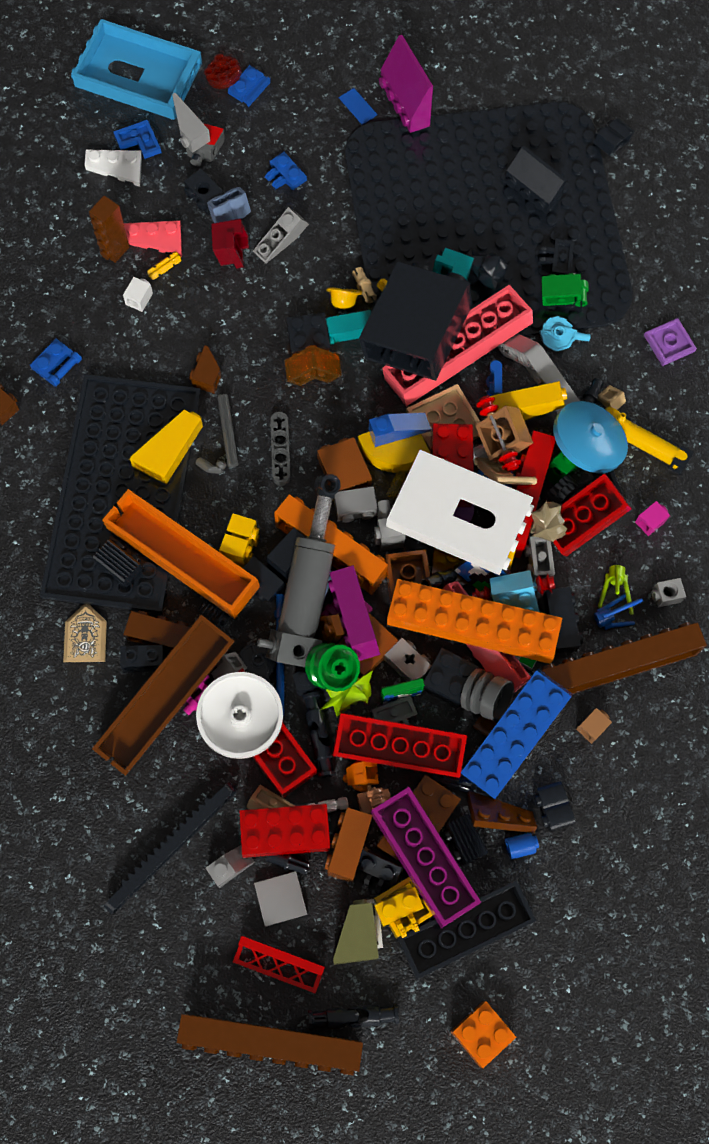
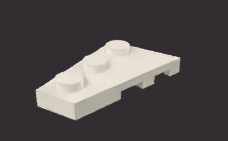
[85,150,142,187]

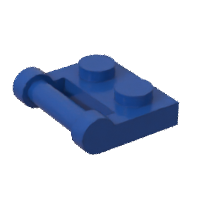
[30,339,82,387]
[486,360,502,396]

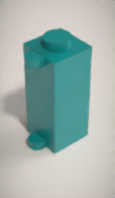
[326,310,371,345]

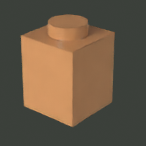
[576,708,612,744]

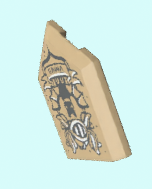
[63,604,107,662]

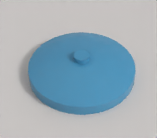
[553,401,628,473]

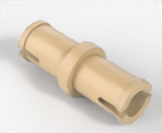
[352,267,377,303]

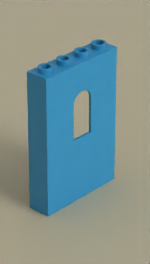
[71,19,202,120]

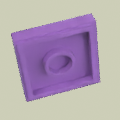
[644,318,697,366]

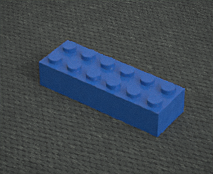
[461,669,573,799]

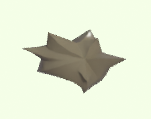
[530,501,567,542]

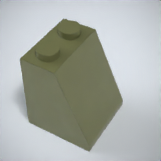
[333,899,379,965]

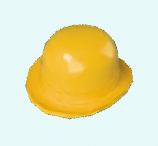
[326,288,362,309]

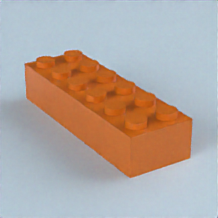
[274,494,388,595]

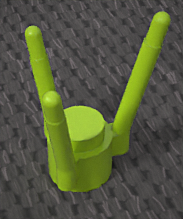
[598,565,634,615]

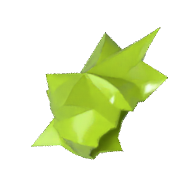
[321,671,373,717]

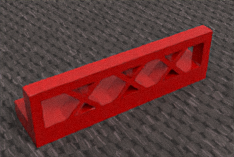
[233,936,325,994]

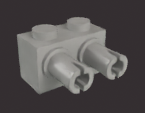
[373,500,406,551]

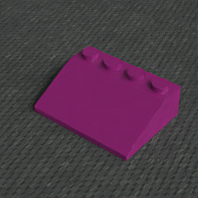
[379,35,433,133]

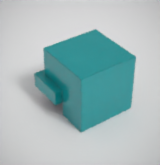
[432,248,474,280]

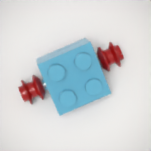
[472,570,555,612]

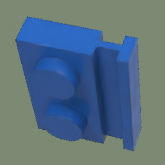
[228,65,271,107]

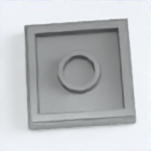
[254,872,307,927]

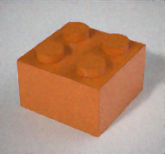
[450,1001,516,1068]

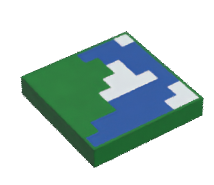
[380,678,425,705]

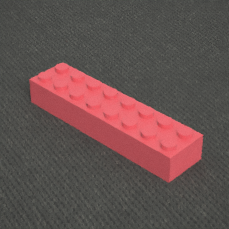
[382,285,533,407]

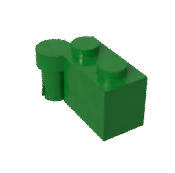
[542,273,589,307]

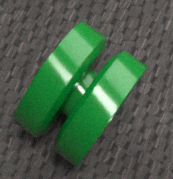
[305,643,360,692]

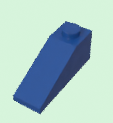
[369,412,431,447]

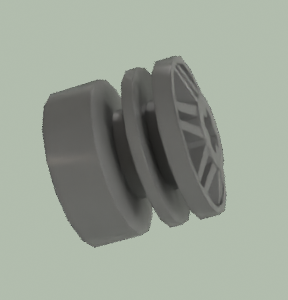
[461,668,514,722]

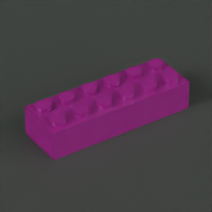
[371,787,481,928]

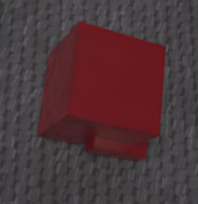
[211,219,249,269]

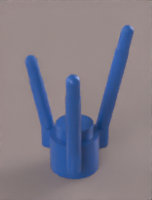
[594,593,643,630]

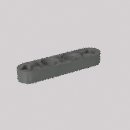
[271,412,290,486]

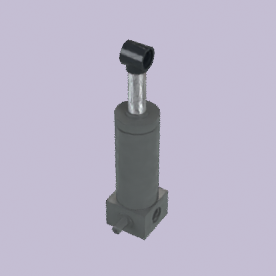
[257,474,341,667]

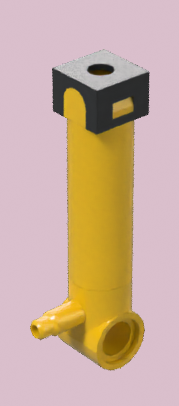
[605,407,694,475]

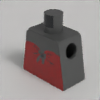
[186,123,225,167]

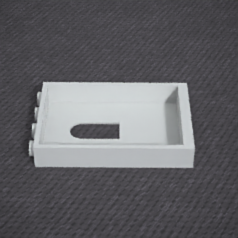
[386,450,534,575]

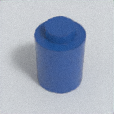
[505,832,539,860]

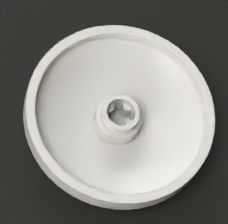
[196,672,283,759]

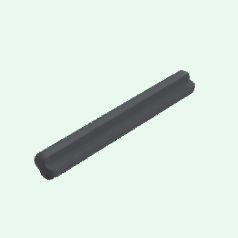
[218,394,238,468]

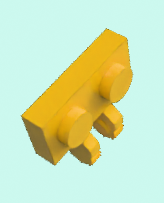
[374,887,424,938]

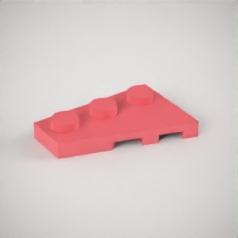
[124,221,182,257]

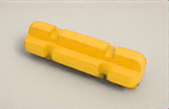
[147,252,181,280]

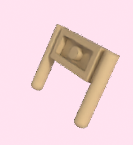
[474,457,537,485]

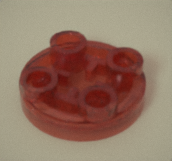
[204,54,241,89]

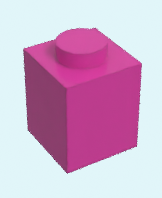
[635,501,670,536]

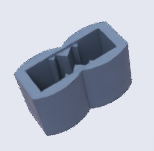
[207,187,251,223]

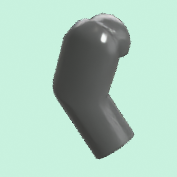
[196,457,226,474]

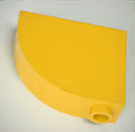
[358,432,431,473]

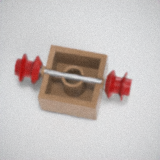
[475,395,533,472]

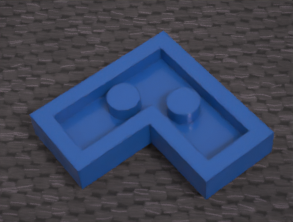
[113,120,162,159]

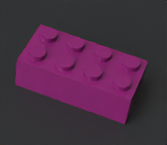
[328,565,380,661]

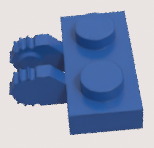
[265,152,307,190]

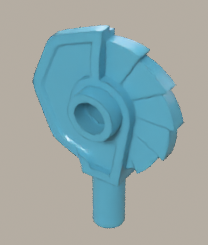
[540,316,590,351]

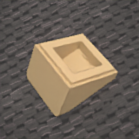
[598,385,626,410]

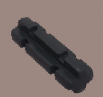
[430,773,471,793]

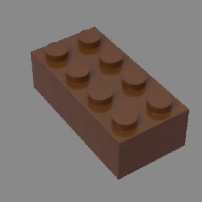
[376,775,461,868]

